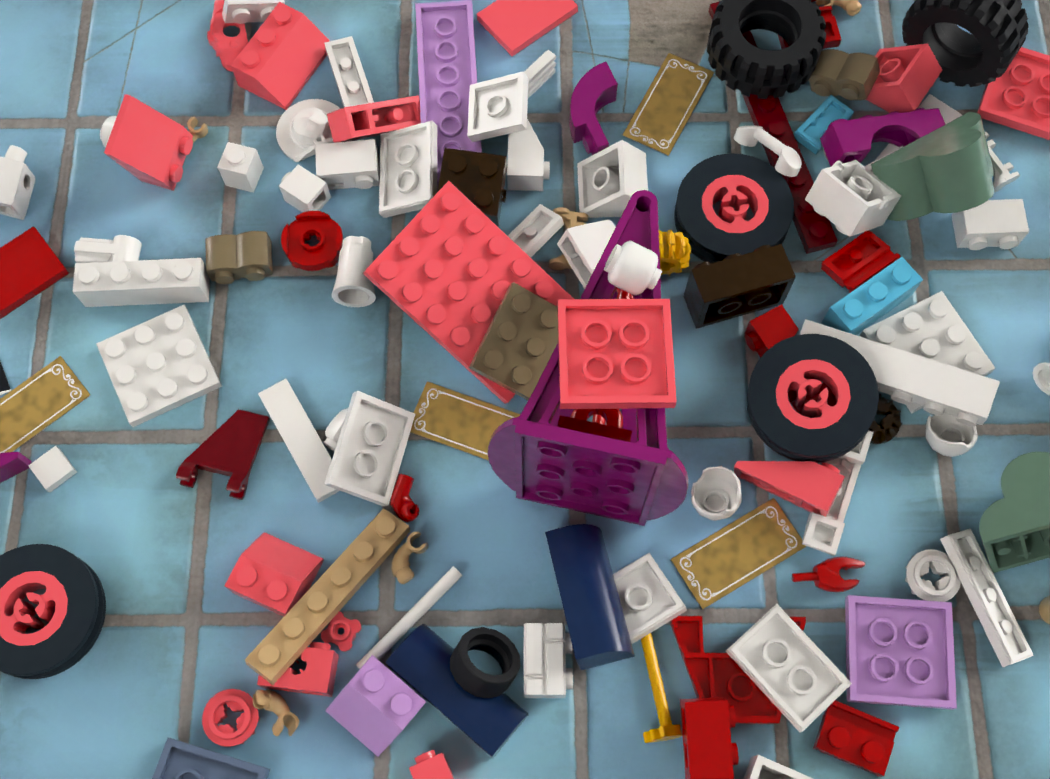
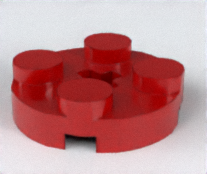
[281,211,344,271]

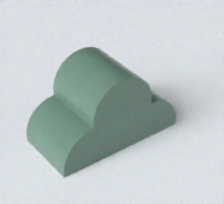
[871,112,994,221]
[979,452,1050,573]

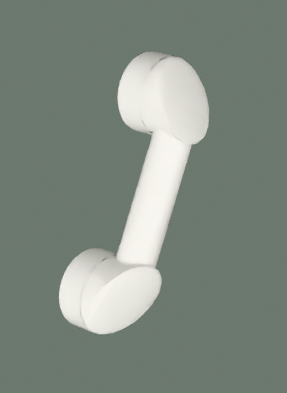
[734,126,802,177]

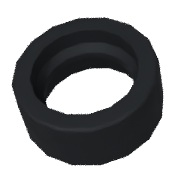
[450,627,520,698]

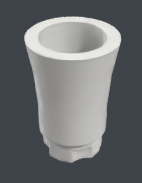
[331,236,376,307]

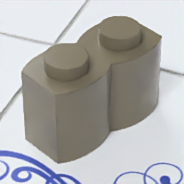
[809,49,880,101]
[205,231,273,284]

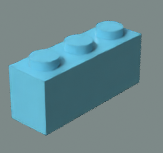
[822,257,923,335]

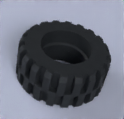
[707,0,826,99]
[902,0,1029,87]

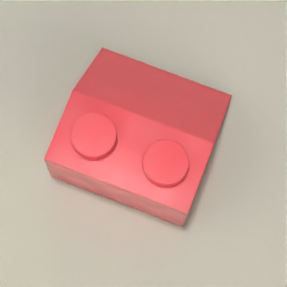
[865,43,942,113]
[224,532,324,616]

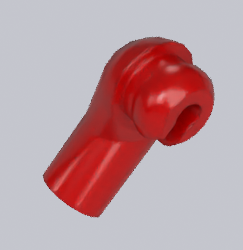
[390,474,420,522]

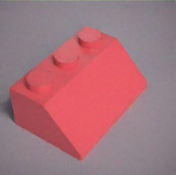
[230,2,330,110]

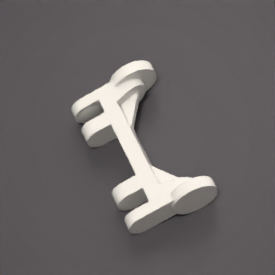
[985,132,1020,193]

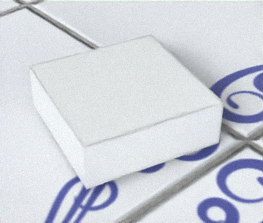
[28,446,77,492]

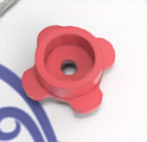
[321,611,361,652]

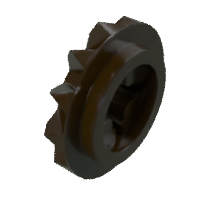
[869,393,902,444]

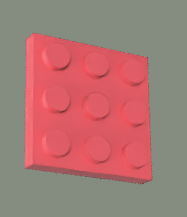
[977,47,1050,140]
[557,299,677,409]

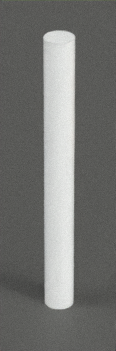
[356,566,462,669]

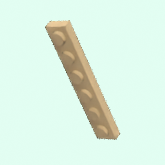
[245,508,410,685]

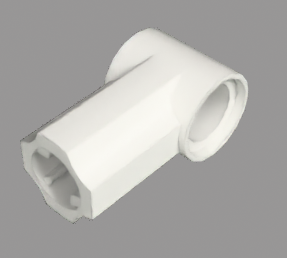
[74,235,142,263]

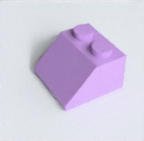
[325,655,426,757]

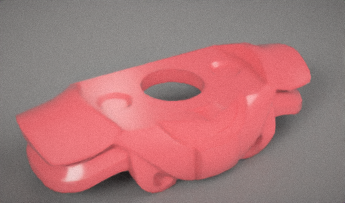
[207,0,248,72]

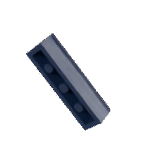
[545,524,635,671]
[385,624,529,758]

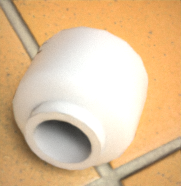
[604,241,662,296]

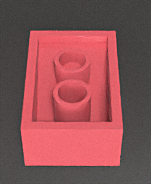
[104,94,193,191]

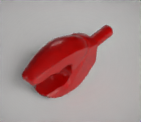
[792,557,865,592]

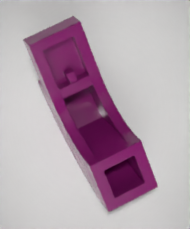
[569,61,618,155]

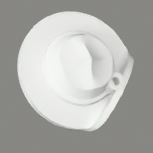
[276,99,340,162]

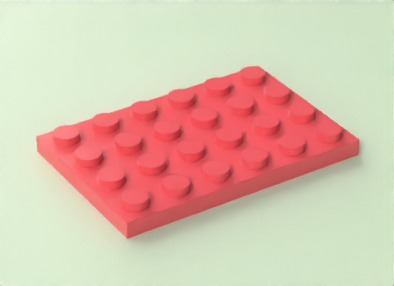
[362,181,574,404]

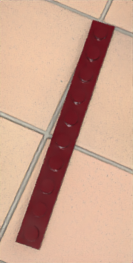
[709,2,838,254]

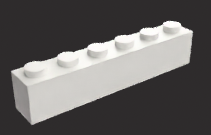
[800,319,1000,426]

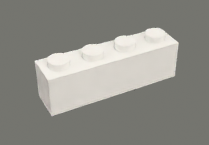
[73,258,210,307]

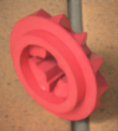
[202,689,260,747]

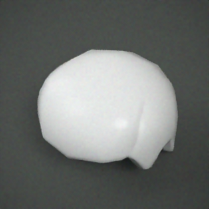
[926,413,978,457]
[691,466,742,521]

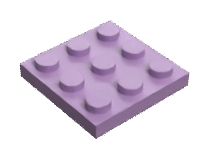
[845,595,957,710]

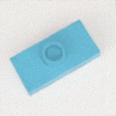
[794,95,854,155]

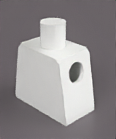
[0,145,35,220]
[557,219,616,289]

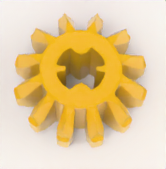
[659,229,691,276]

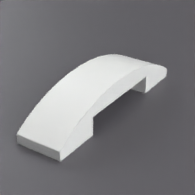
[802,430,874,556]

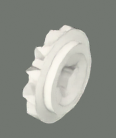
[905,549,961,602]

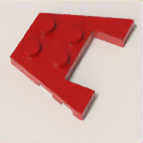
[670,616,806,724]

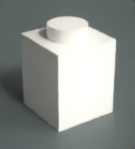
[217,142,264,193]
[279,164,331,213]

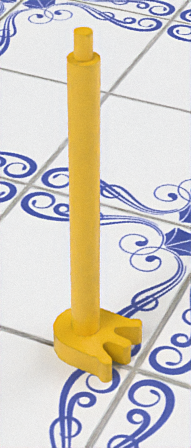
[641,633,682,743]

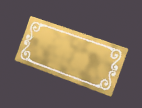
[623,53,714,156]
[0,356,90,453]
[410,381,520,460]
[671,498,807,610]

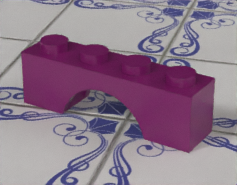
[820,108,946,167]

